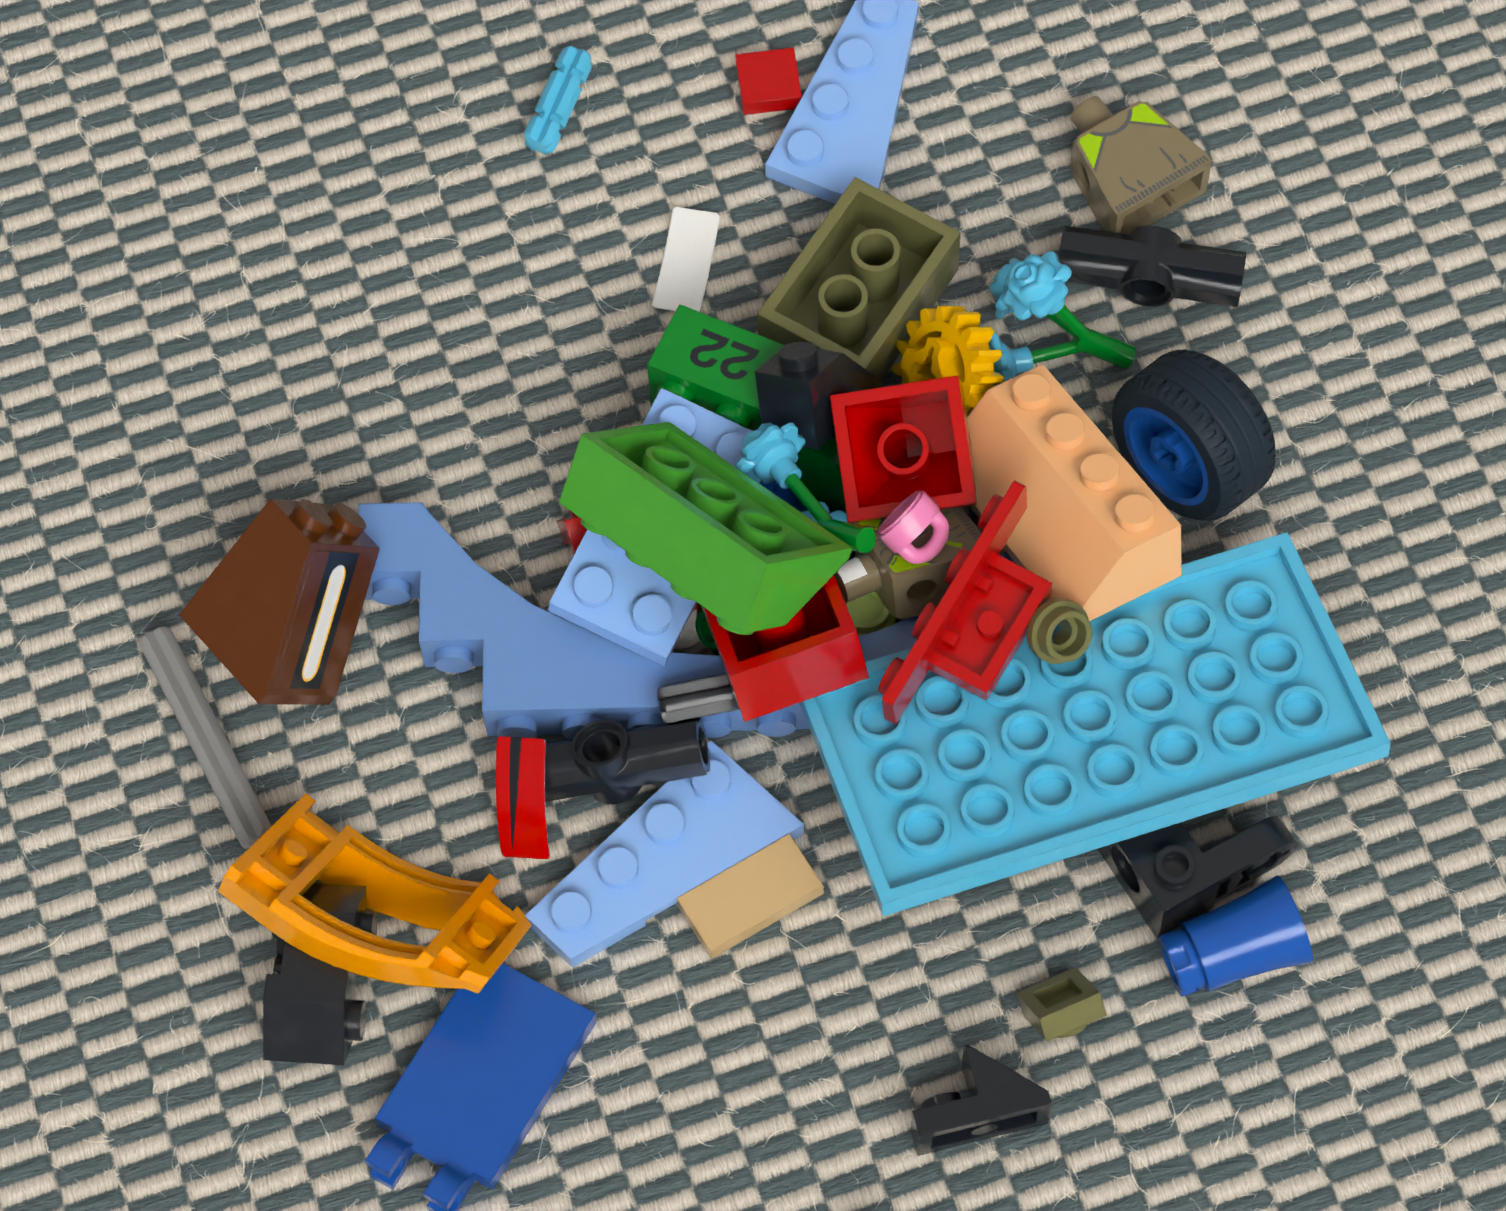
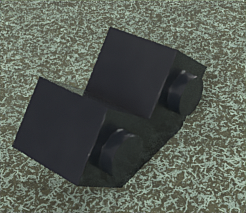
[263,883,377,1065]

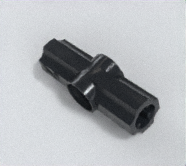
[1059,225,1247,307]
[545,718,710,804]

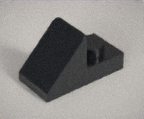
[911,1045,1052,1156]

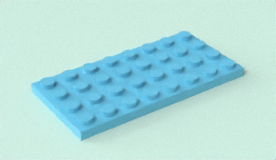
[800,532,1391,917]

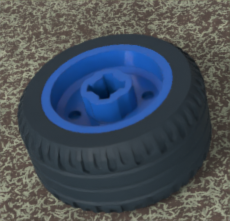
[1112,349,1276,521]

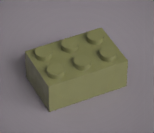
[757,177,961,380]

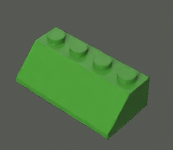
[559,422,853,635]

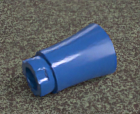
[1158,875,1313,997]

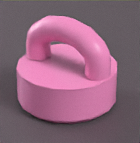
[878,490,949,564]

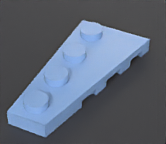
[525,741,804,968]

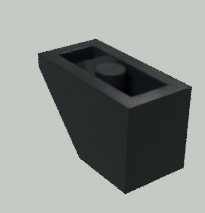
[755,342,882,450]

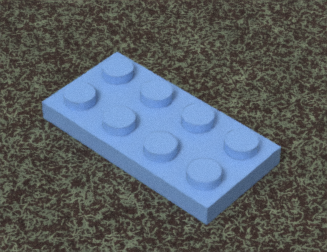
[548,388,751,667]

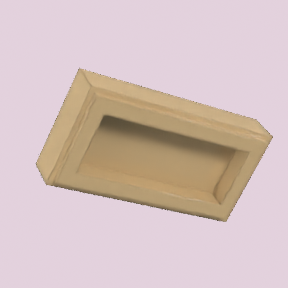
[677,834,824,959]

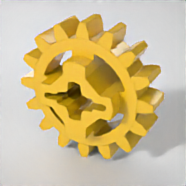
[892,306,1004,417]

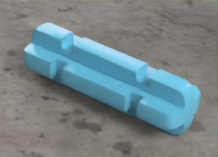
[524,46,592,155]

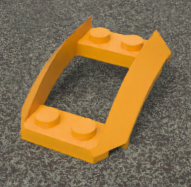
[218,793,532,994]

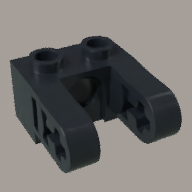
[1097,816,1298,939]

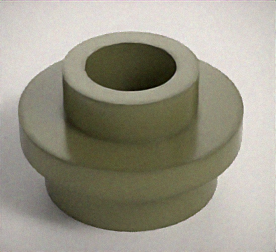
[1027,598,1092,664]

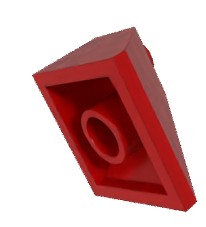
[830,375,977,523]

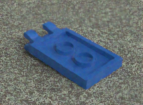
[365,963,597,1211]

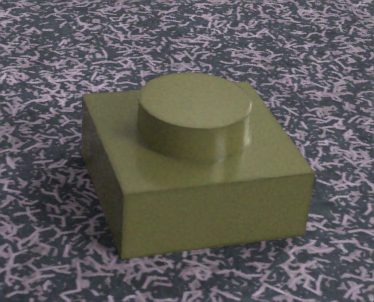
[1016,967,1107,1042]

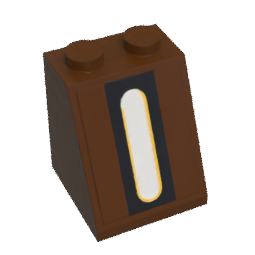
[179,499,380,705]

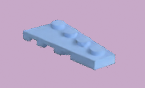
[765,0,919,204]

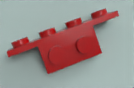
[878,480,1052,725]

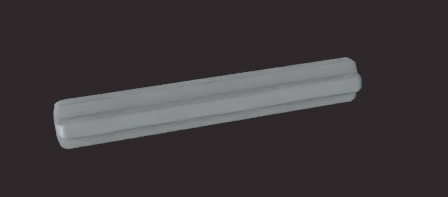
[140,626,271,849]

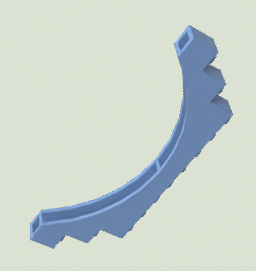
[358,502,1016,739]

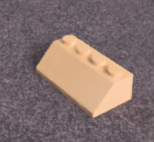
[967,364,1182,621]

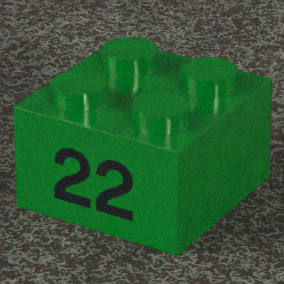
[647,304,784,431]

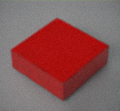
[735,47,802,115]

